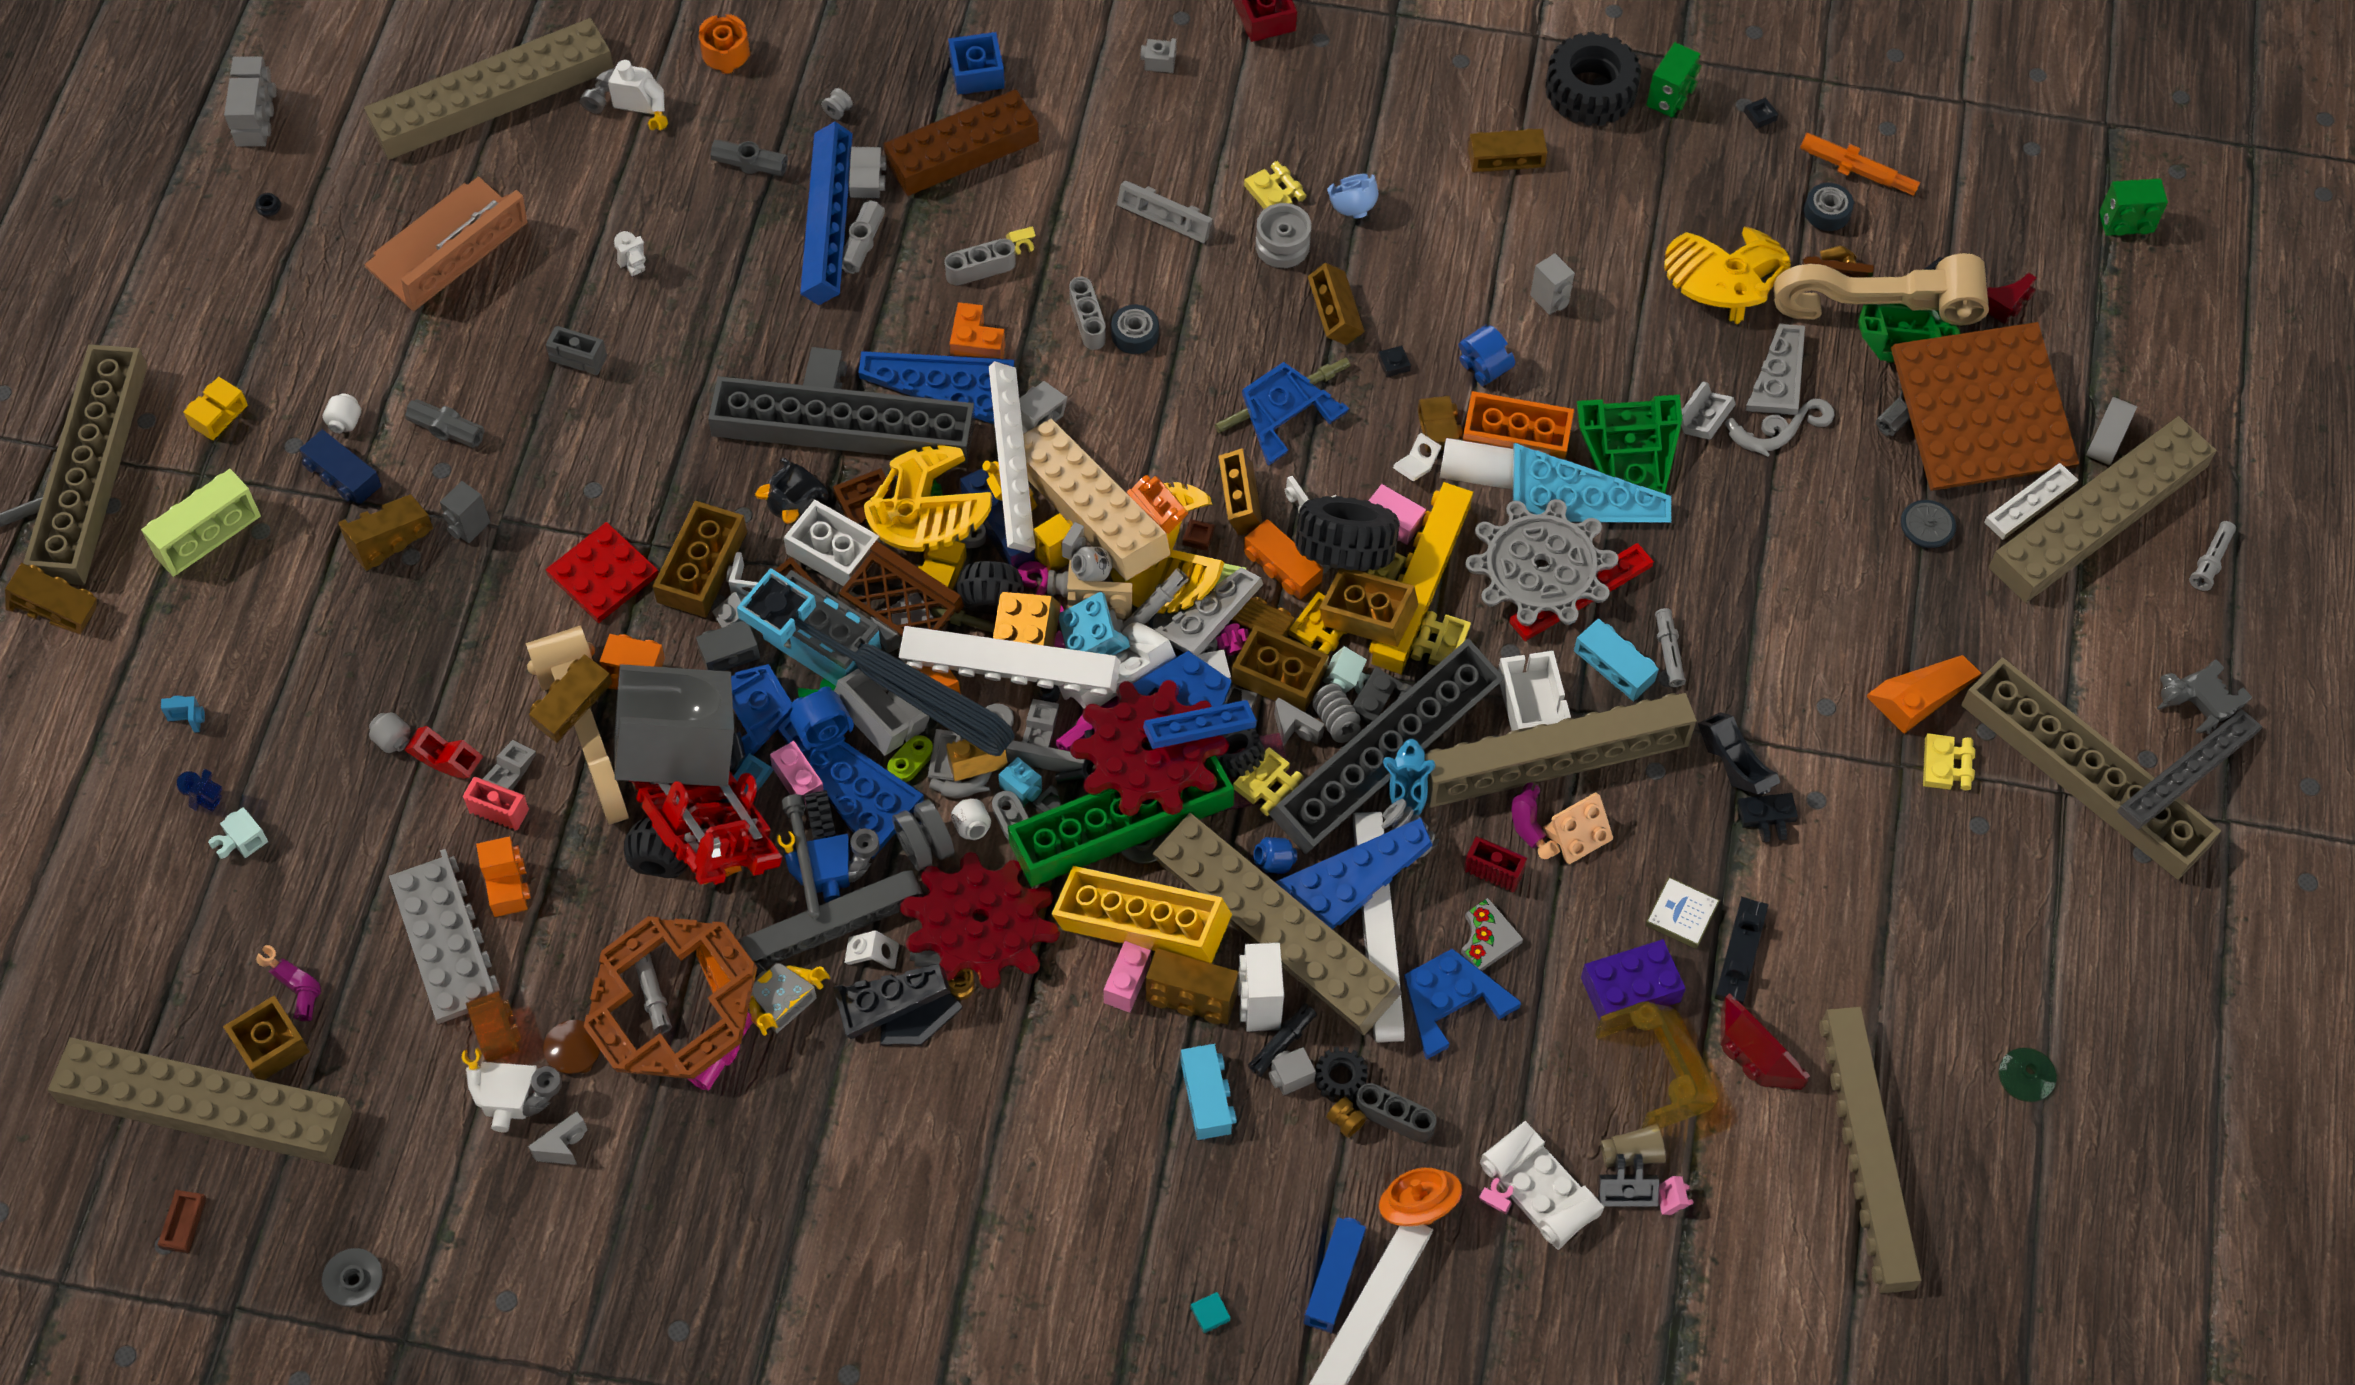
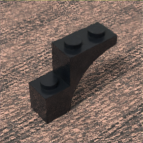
[1698,712,1781,795]

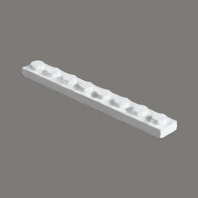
[989,361,1035,553]

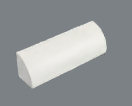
[1440,438,1548,490]

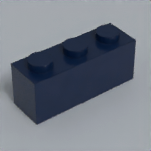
[299,429,382,506]

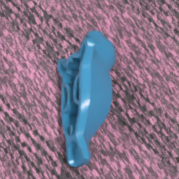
[1383,739,1435,815]

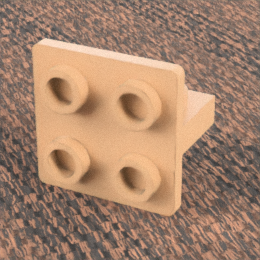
[1543,793,1613,864]

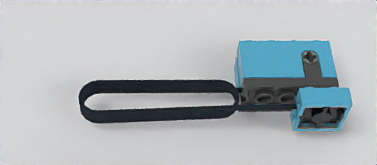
[737,568,1015,756]

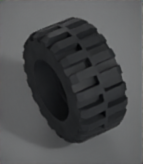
[1545,32,1641,126]
[1295,496,1400,571]

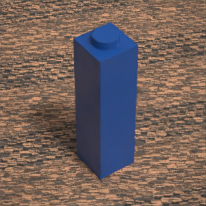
[1304,1217,1366,1333]

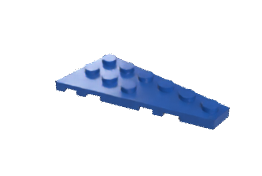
[859,351,1015,425]
[778,713,924,859]
[1275,818,1433,929]

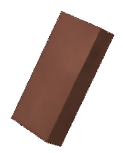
[157,1190,207,1253]

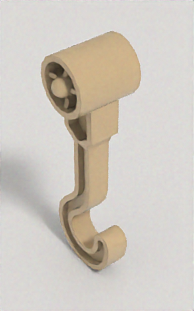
[1774,253,1989,325]
[526,625,629,825]

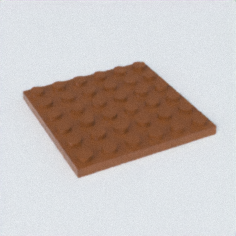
[1891,322,2079,491]

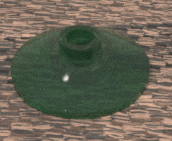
[1998,1048,2057,1102]

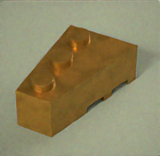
[338,494,433,571]
[5,563,97,635]

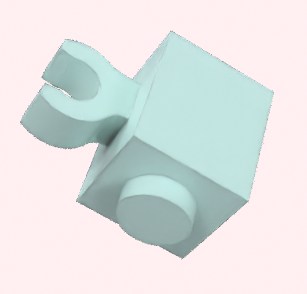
[1322,646,1370,695]
[208,807,268,859]

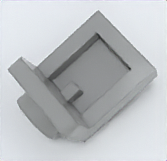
[712,591,747,628]

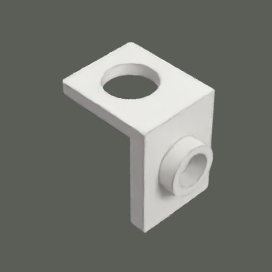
[1393,433,1441,481]
[727,552,758,595]
[845,931,899,969]

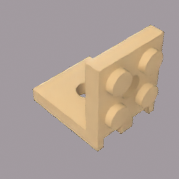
[1067,560,1132,620]

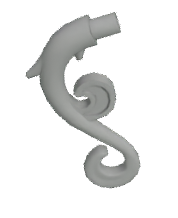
[1725,399,1835,457]
[929,703,1014,798]

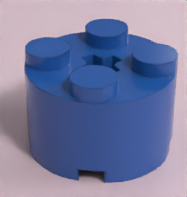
[1458,324,1515,386]
[790,687,854,752]

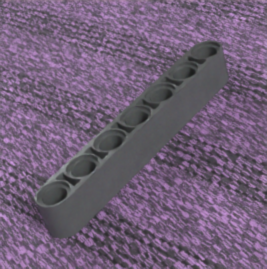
[738,870,925,968]

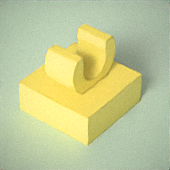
[1006,227,1035,255]

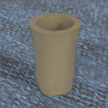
[1600,1123,1666,1168]

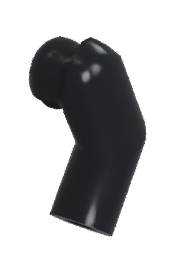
[729,732,746,772]

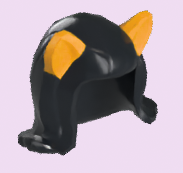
[755,458,830,524]

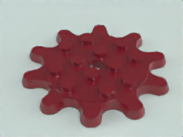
[1070,680,1229,816]
[900,852,1060,989]

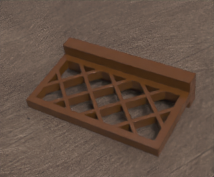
[839,541,964,637]

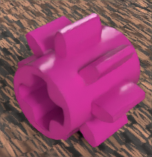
[1215,623,1249,655]

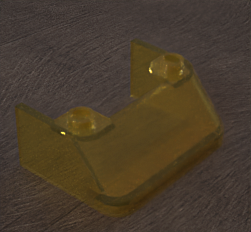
[1595,1002,1718,1129]

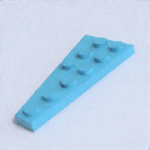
[1513,443,1671,523]

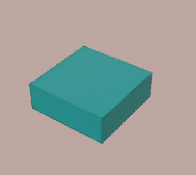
[1190,1292,1231,1333]

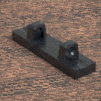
[1714,896,1769,1005]

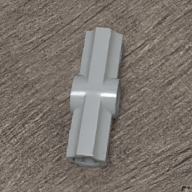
[842,200,885,274]

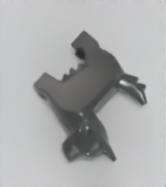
[2157,659,2252,734]

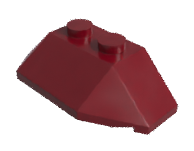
[1720,993,1810,1090]

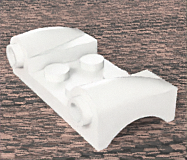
[1058,622,1176,708]
[1480,1121,1604,1250]

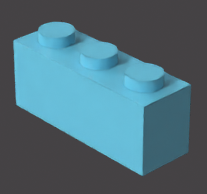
[1574,618,1659,701]
[1180,1044,1236,1140]

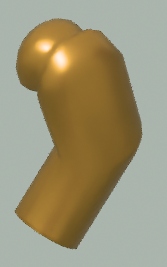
[1820,246,1857,263]

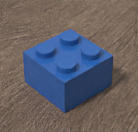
[948,32,1005,95]

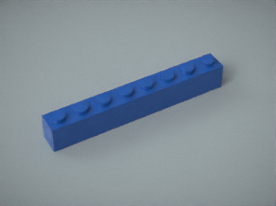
[800,122,853,305]

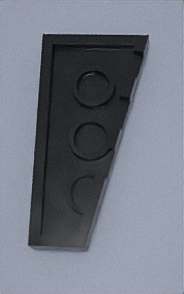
[833,964,951,1039]

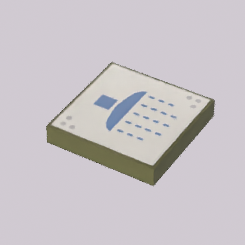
[1645,877,1720,949]

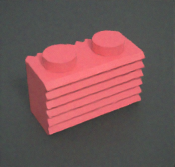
[463,777,529,831]

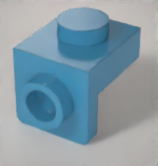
[161,696,205,733]

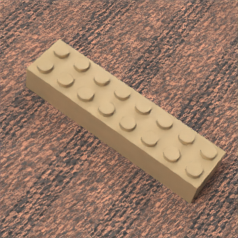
[1023,418,1170,581]

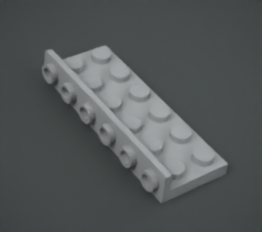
[389,849,500,1024]

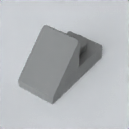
[1274,698,1324,746]
[528,1112,588,1164]

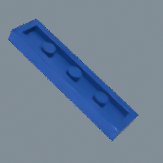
[1143,700,1257,749]

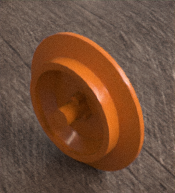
[1379,1168,1462,1226]

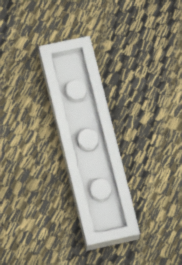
[1984,463,2078,540]

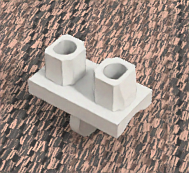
[614,231,645,276]

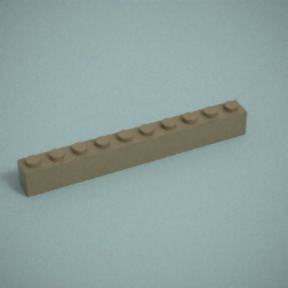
[1819,1007,1921,1294]

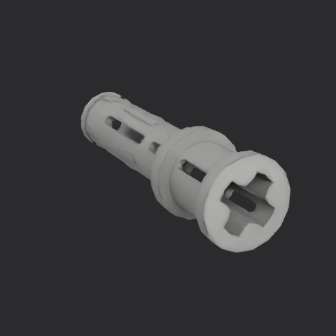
[2189,521,2236,591]

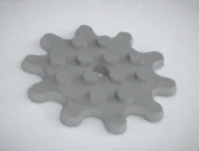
[1466,499,1618,626]

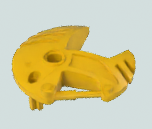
[1664,227,1791,324]
[864,446,992,552]
[1110,482,1224,614]

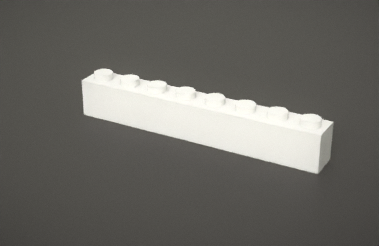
[899,626,1121,696]

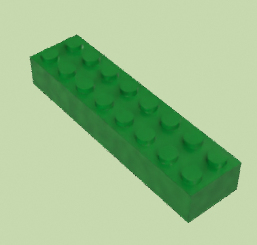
[1008,756,1234,887]

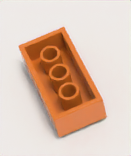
[1462,391,1574,460]

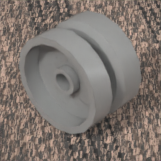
[1256,203,1311,268]

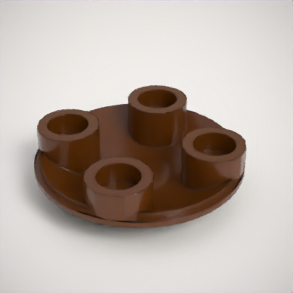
[543,1020,601,1074]

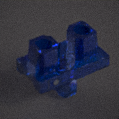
[177,769,222,812]

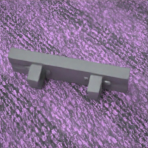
[1117,180,1213,243]

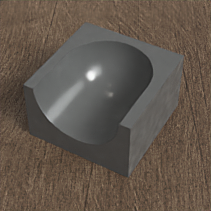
[615,664,734,787]

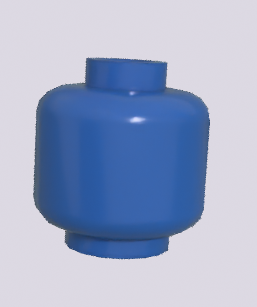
[1254,837,1297,874]

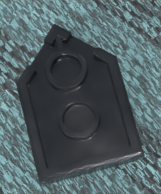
[880,993,963,1046]

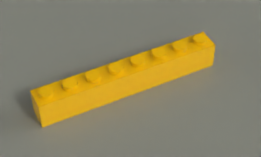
[1369,482,1473,675]

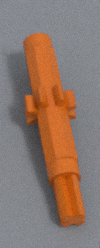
[1799,132,1920,196]

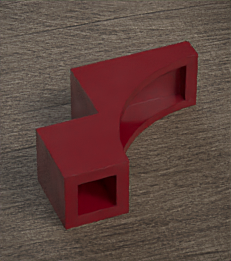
[1987,272,2037,324]

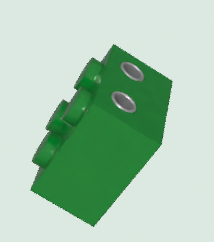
[1646,42,1701,117]
[2099,178,2168,236]

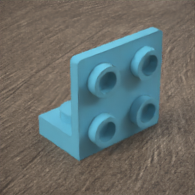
[1059,592,1130,656]

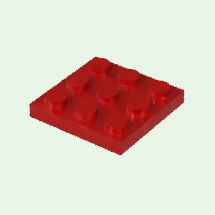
[545,522,659,624]

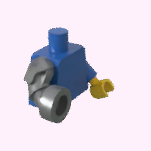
[777,828,880,903]

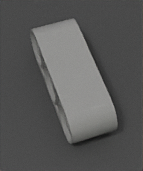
[945,239,1016,285]
[1069,277,1106,350]
[2086,397,2137,466]

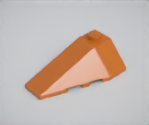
[1866,655,1982,734]

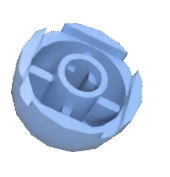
[1327,174,1378,219]

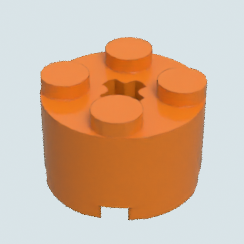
[699,14,750,74]

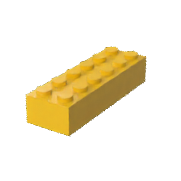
[1052,866,1232,963]

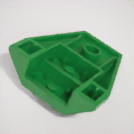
[1858,304,1960,363]
[1577,395,1682,494]

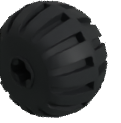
[957,561,1024,614]
[624,818,689,878]

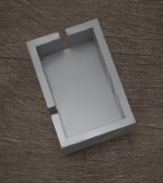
[224,57,276,147]
[834,668,930,756]

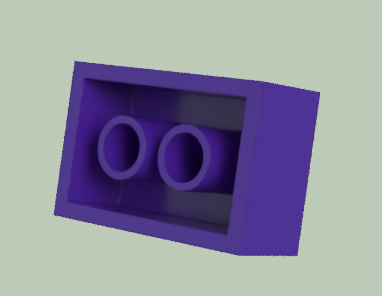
[1581,939,1686,1027]

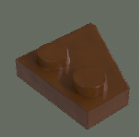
[833,468,892,525]

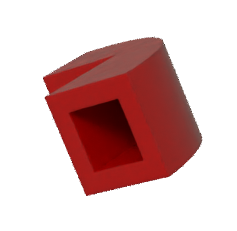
[404,726,483,778]

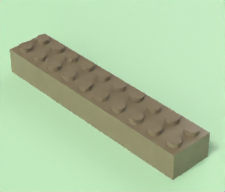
[364,18,614,160]
[23,344,148,585]
[1988,416,2217,603]
[1961,657,2221,880]
[1425,693,1697,808]
[1153,813,1402,1035]
[48,1037,353,1165]

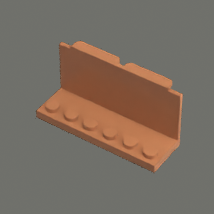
[364,176,527,312]

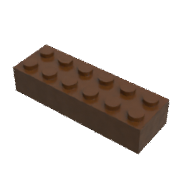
[884,89,1039,196]

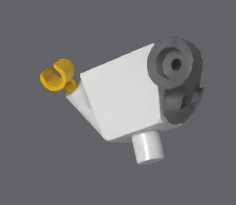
[580,60,668,131]
[462,1048,562,1132]

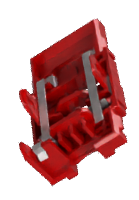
[629,771,782,885]

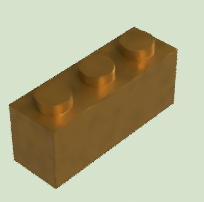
[1468,129,1547,172]
[1308,263,1364,345]
[1218,448,1262,536]
[529,654,612,743]

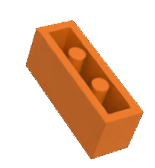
[1244,519,1323,600]

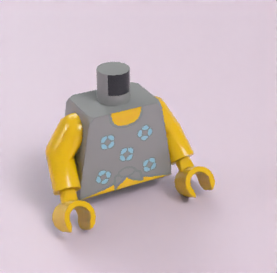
[749,963,831,1036]

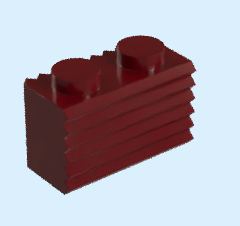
[1464,836,1528,893]

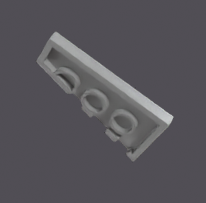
[1746,324,1805,415]
[1155,567,1263,657]

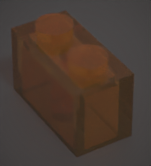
[465,991,522,1062]

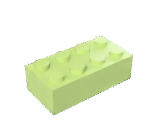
[141,469,261,577]

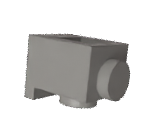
[1140,38,1176,73]

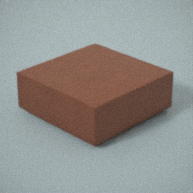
[1182,519,1215,551]

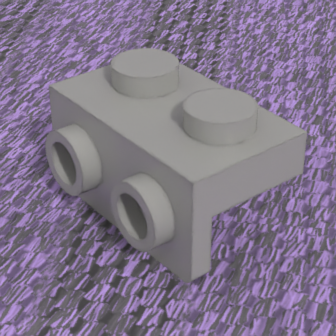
[1681,382,1736,439]

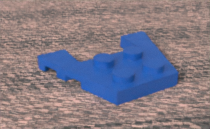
[1242,362,1349,466]
[1132,651,1232,707]
[731,664,792,771]
[1404,949,1521,1059]

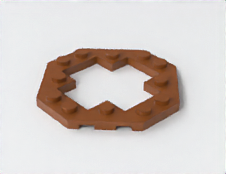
[584,916,757,1079]

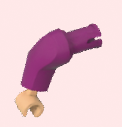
[1512,783,1560,859]
[256,945,321,1022]

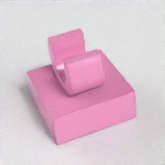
[1658,1176,1693,1215]
[1479,1178,1514,1214]

